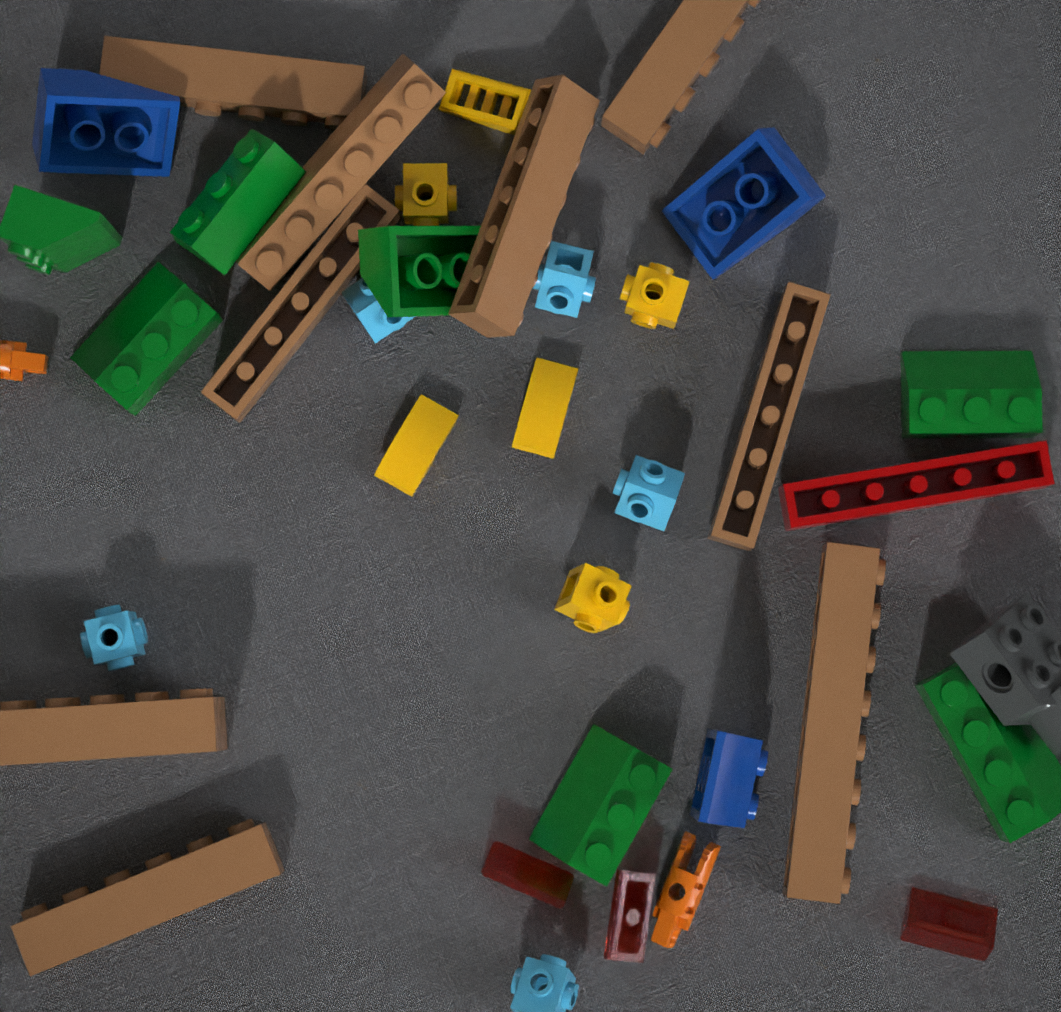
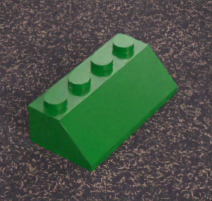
[915,663,1061,843]

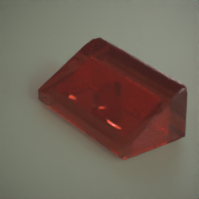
[481,841,574,909]
[604,869,656,963]
[900,887,998,961]

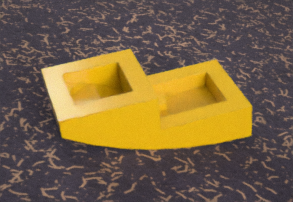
[512,357,578,459]
[374,394,459,497]

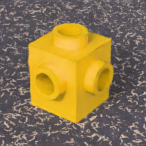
[395,163,457,226]
[619,262,690,329]
[554,563,632,633]

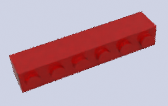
[778,440,1055,531]

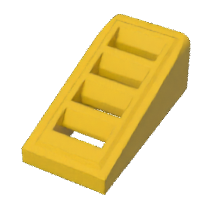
[439,69,532,135]

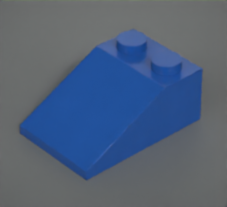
[32,68,180,177]
[662,127,826,280]
[689,729,768,828]

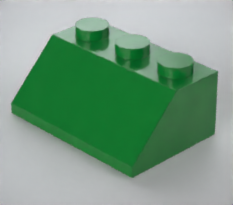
[170,129,306,275]
[0,185,123,275]
[358,226,481,317]
[70,262,223,416]
[900,351,1043,439]
[529,724,673,887]

